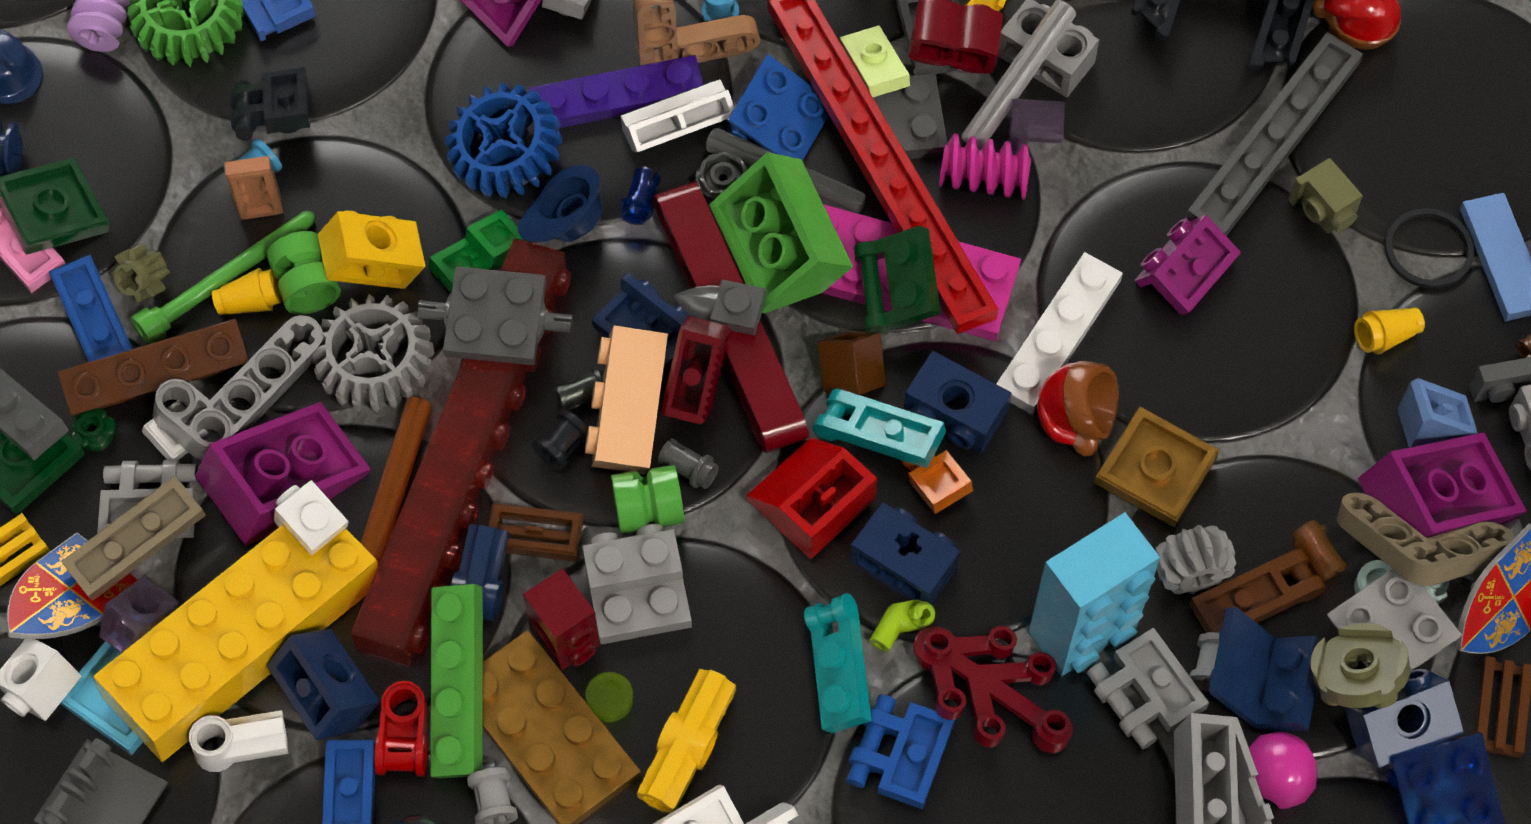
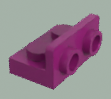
[1134,215,1241,315]

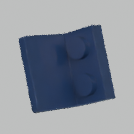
[1209,607,1321,732]

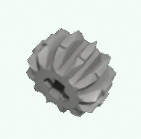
[1156,525,1236,595]

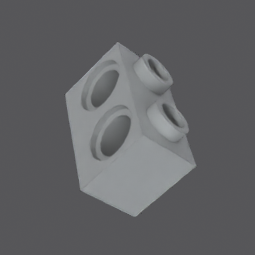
[998,0,1100,97]

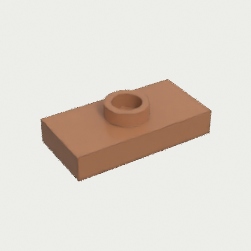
[224,156,284,220]

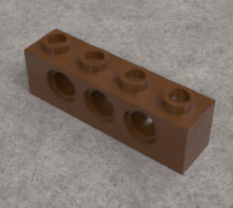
[58,319,250,416]

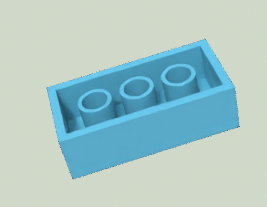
[1028,512,1160,677]

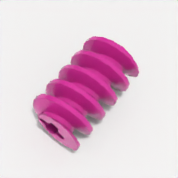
[939,133,1032,200]

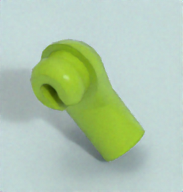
[869,600,935,652]

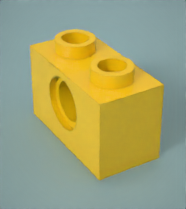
[317,211,426,289]

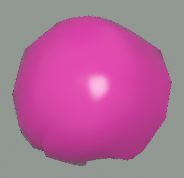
[1249,731,1318,809]

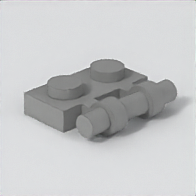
[97,459,198,538]
[1087,628,1209,750]

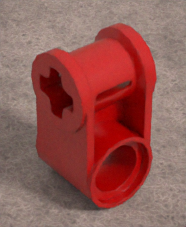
[375,681,430,777]

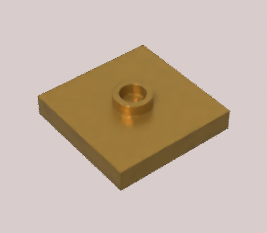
[1094,407,1220,528]

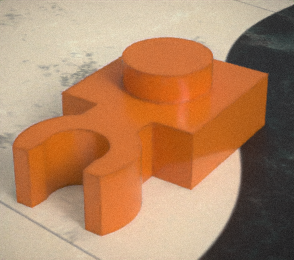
[900,450,973,514]

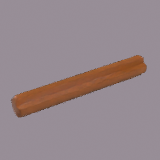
[361,396,431,565]

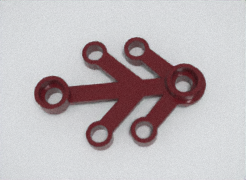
[913,626,1073,753]

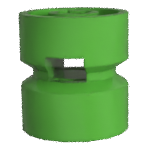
[267,231,341,315]
[611,465,685,534]

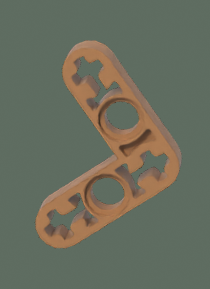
[633,0,761,65]

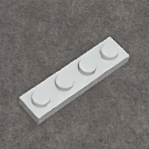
[997,252,1123,415]

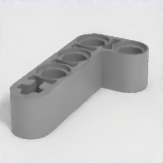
[152,315,323,461]

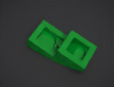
[428,209,528,293]

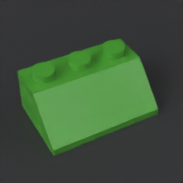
[709,152,853,313]

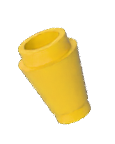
[212,268,282,316]
[1354,307,1425,354]

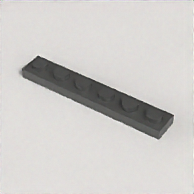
[1186,32,1363,236]

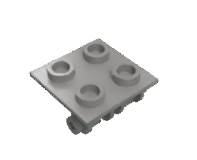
[1327,569,1462,671]

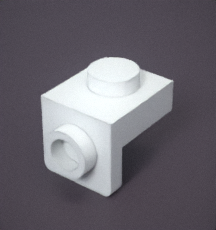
[274,480,349,556]

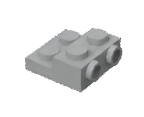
[582,524,692,645]

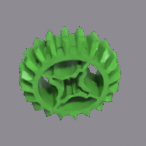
[127,0,244,67]

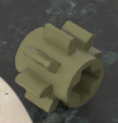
[111,243,170,302]

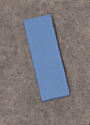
[1460,193,1531,321]

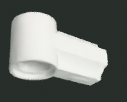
[189,710,289,772]

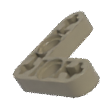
[1337,493,1515,586]

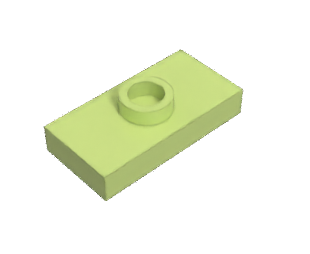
[840,25,910,97]

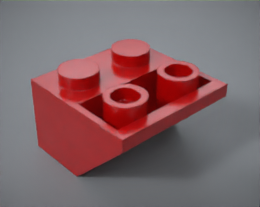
[746,438,877,560]

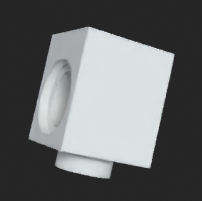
[0,639,82,721]

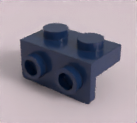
[592,272,690,376]

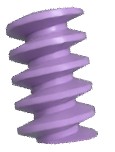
[67,0,130,52]

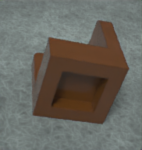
[818,331,886,395]

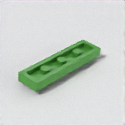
[431,584,483,779]

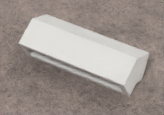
[621,80,734,152]

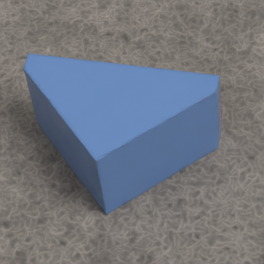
[1397,378,1478,448]

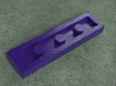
[529,55,703,128]

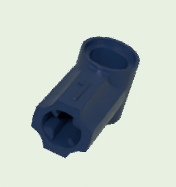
[450,524,510,622]

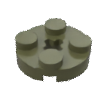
[1311,623,1410,708]

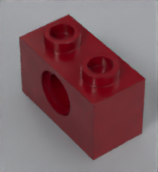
[523,568,600,671]

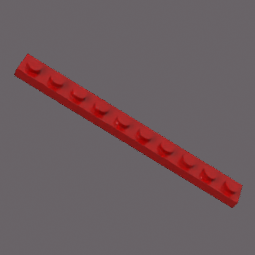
[767,0,999,334]

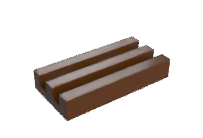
[488,503,584,562]
[1473,656,1531,758]

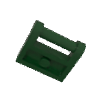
[853,226,941,333]

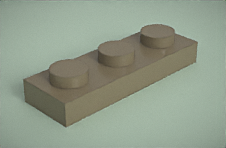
[61,476,206,601]

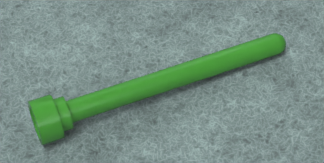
[130,211,316,345]

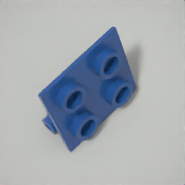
[727,54,829,161]

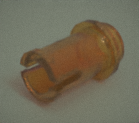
[1292,520,1347,581]

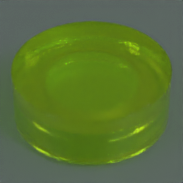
[586,672,633,722]

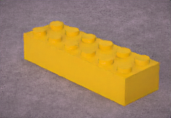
[93,525,381,763]

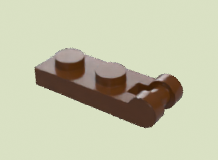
[1189,548,1326,633]

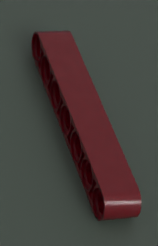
[653,181,809,454]

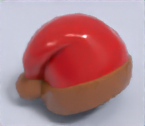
[1312,0,1401,50]
[1037,361,1119,457]

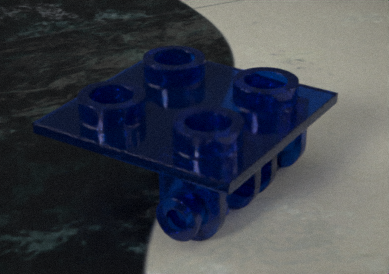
[1386,732,1505,824]

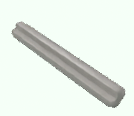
[961,0,1076,150]

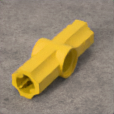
[637,669,736,813]

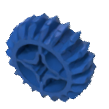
[444,82,563,199]

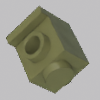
[1288,158,1363,234]

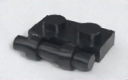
[231,67,310,141]

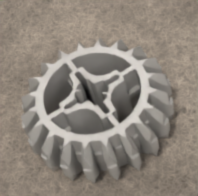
[312,294,434,413]

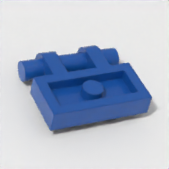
[846,694,955,810]

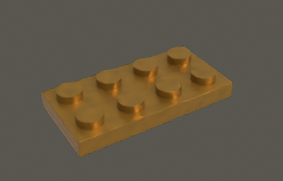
[483,630,641,824]

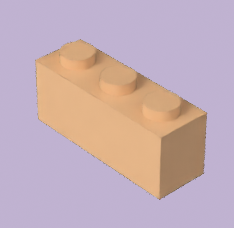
[585,325,668,474]

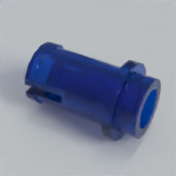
[619,167,661,225]

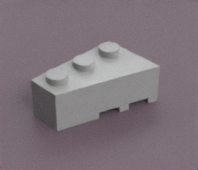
[1174,713,1274,824]

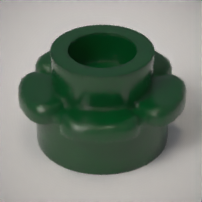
[71,409,116,451]

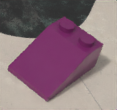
[195,402,371,546]
[1357,433,1527,538]

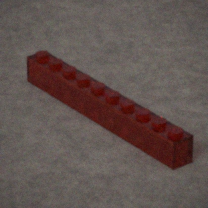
[351,238,571,666]

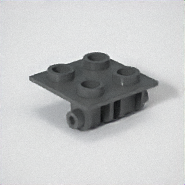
[33,738,168,824]

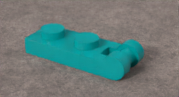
[812,389,946,468]
[804,593,872,734]

